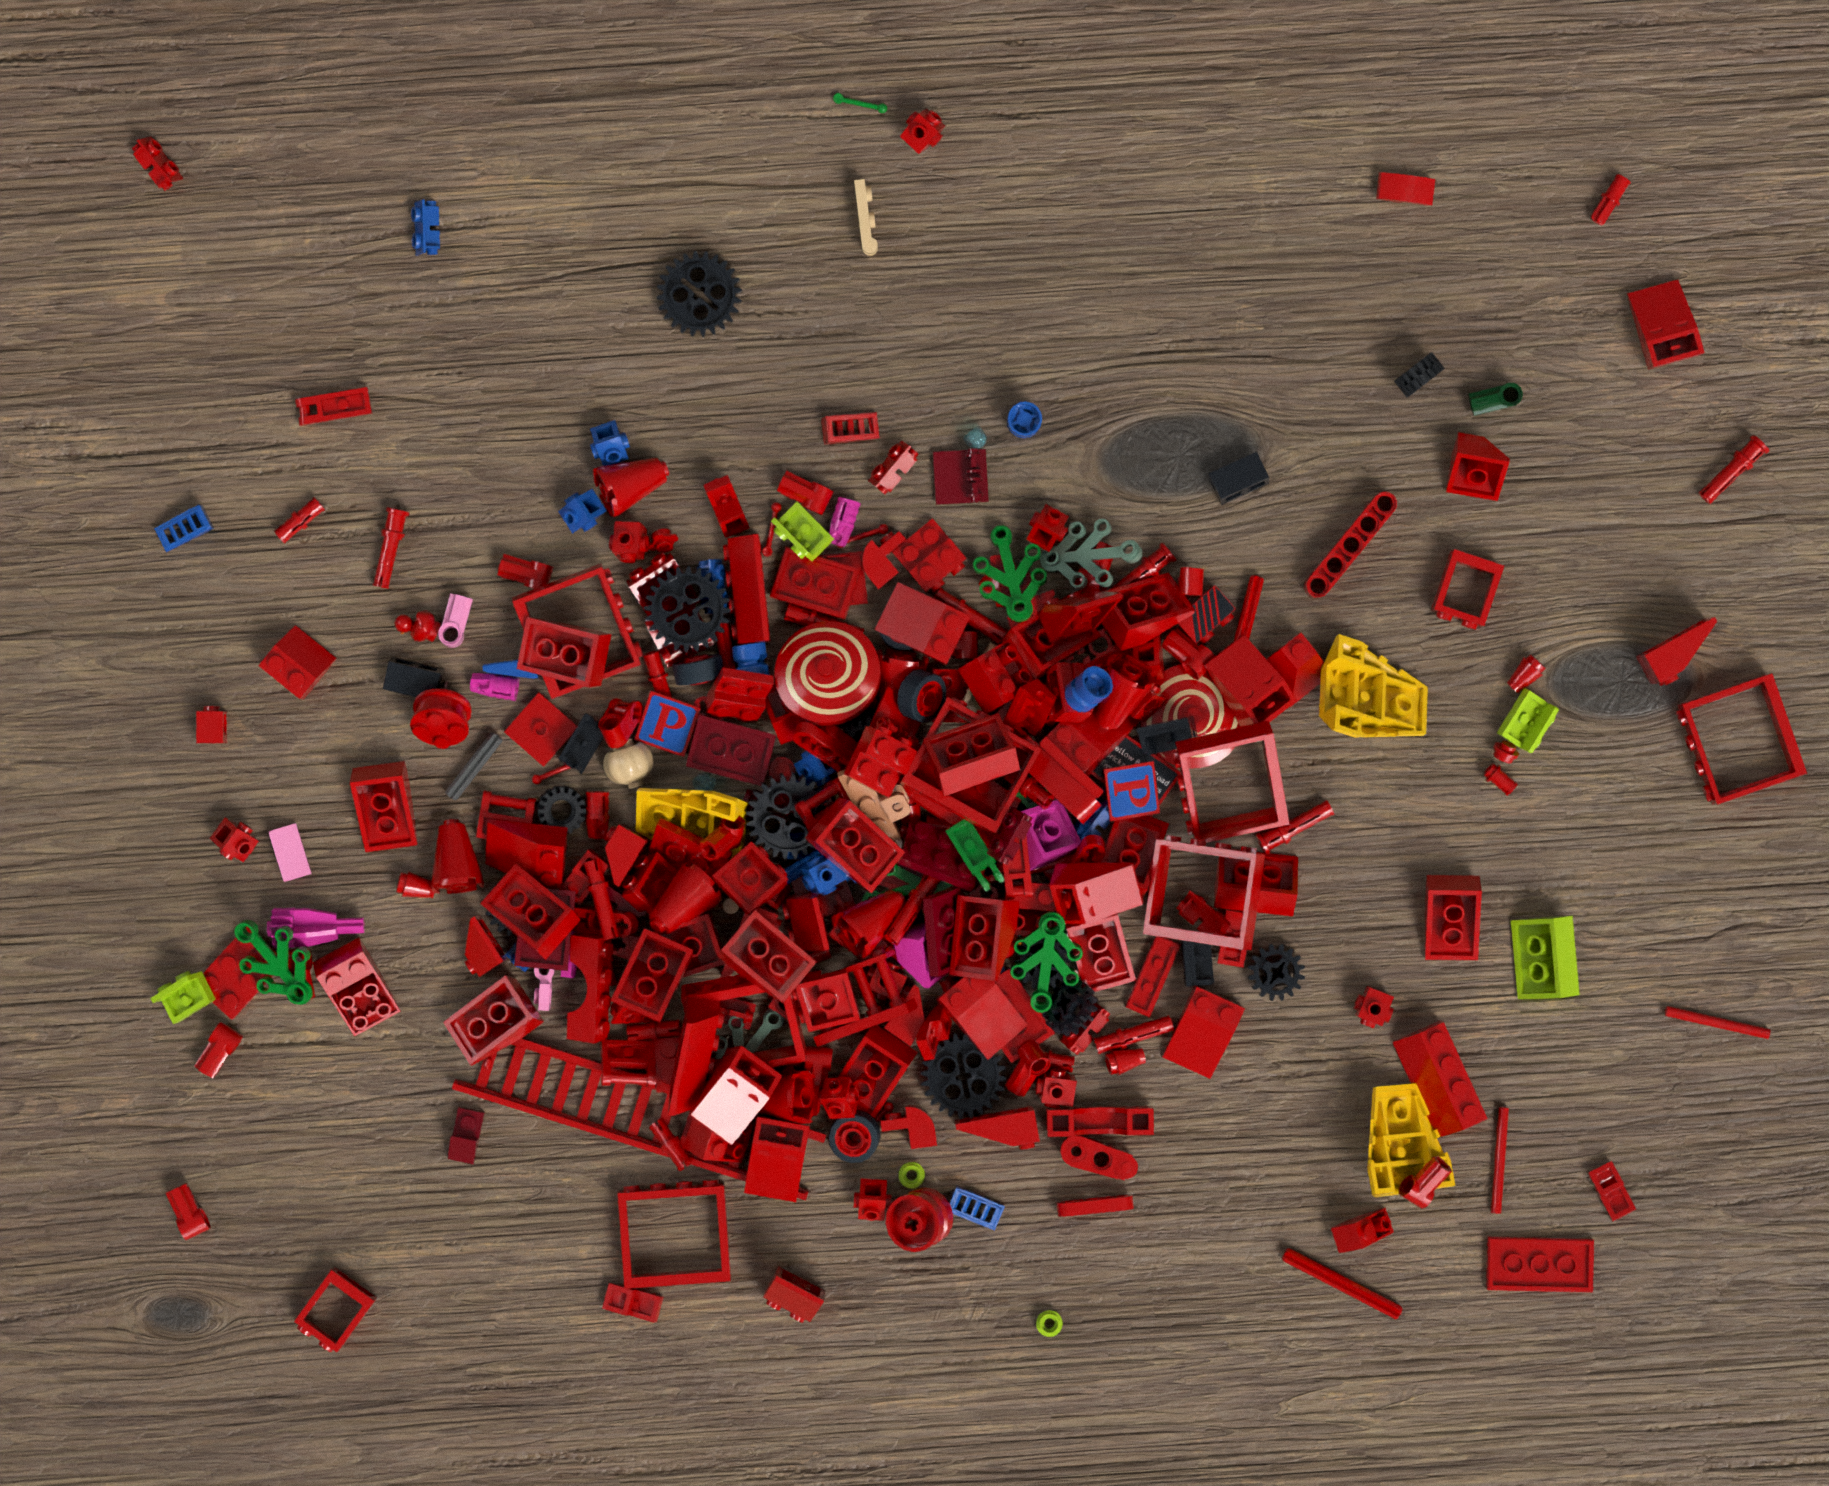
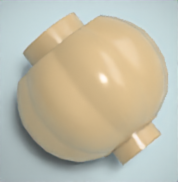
[603,738,654,789]

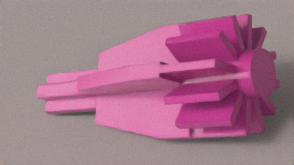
[267,908,365,948]

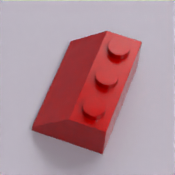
[923,713,1020,796]
[1214,849,1298,917]

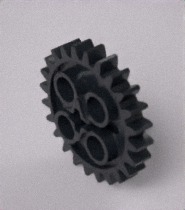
[656,251,742,338]
[644,566,731,653]
[745,772,829,859]
[920,1033,1006,1119]

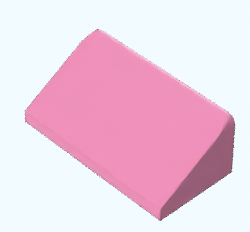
[268,823,312,882]

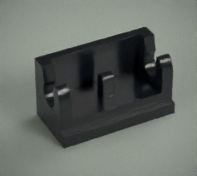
[1209,452,1269,506]
[383,657,444,697]
[558,713,604,774]
[1137,716,1198,755]
[1181,940,1214,987]

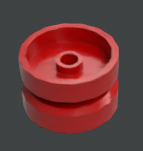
[885,1187,953,1252]

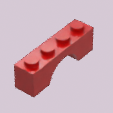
[567,932,613,1044]
[1046,1106,1154,1137]

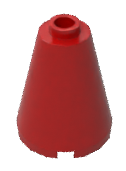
[592,458,669,517]
[877,649,929,703]
[1095,654,1157,730]
[431,819,484,894]
[649,863,722,935]
[832,890,906,959]
[757,1071,820,1124]

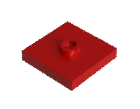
[504,692,577,767]

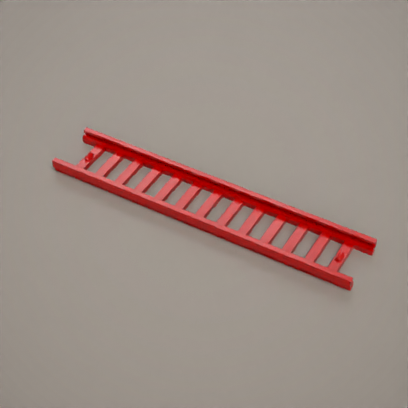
[452,1038,827,1201]

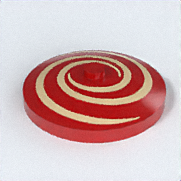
[774,621,881,726]
[1140,664,1241,769]

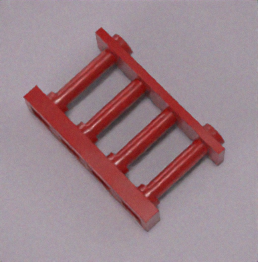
[813,947,918,1047]

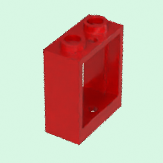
[1431,549,1504,630]
[294,1267,377,1352]

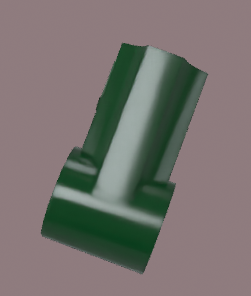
[1468,383,1523,416]

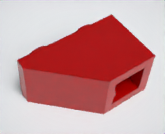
[884,983,925,1046]
[1331,1207,1394,1253]

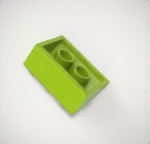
[1511,916,1580,999]

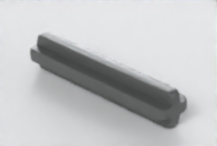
[445,732,502,800]

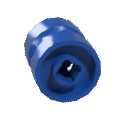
[1007,401,1042,439]
[732,642,770,675]
[1064,666,1113,712]

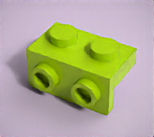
[771,502,834,562]
[1497,688,1559,753]
[150,971,216,1024]

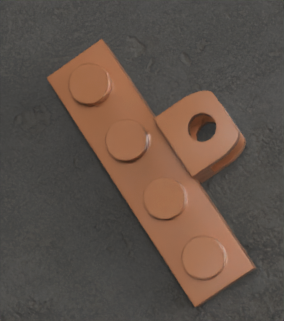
[837,769,911,848]

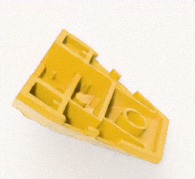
[1319,634,1428,738]
[635,788,747,860]
[1367,1083,1456,1197]

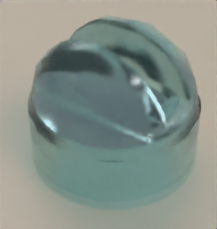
[963,426,987,449]
[692,772,715,791]

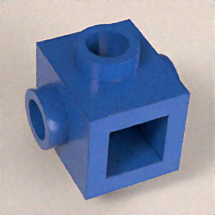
[590,420,630,466]
[558,489,607,534]
[793,751,836,787]
[801,855,847,895]

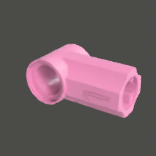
[438,593,473,648]

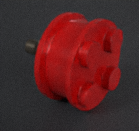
[410,682,472,749]

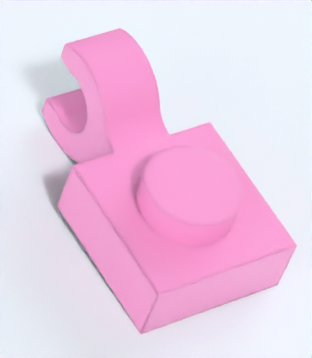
[534,968,555,1011]

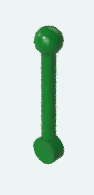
[833,93,887,114]

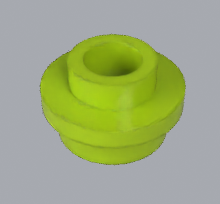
[898,1162,925,1188]
[1036,1310,1063,1337]

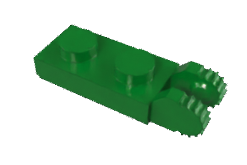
[945,819,1005,892]

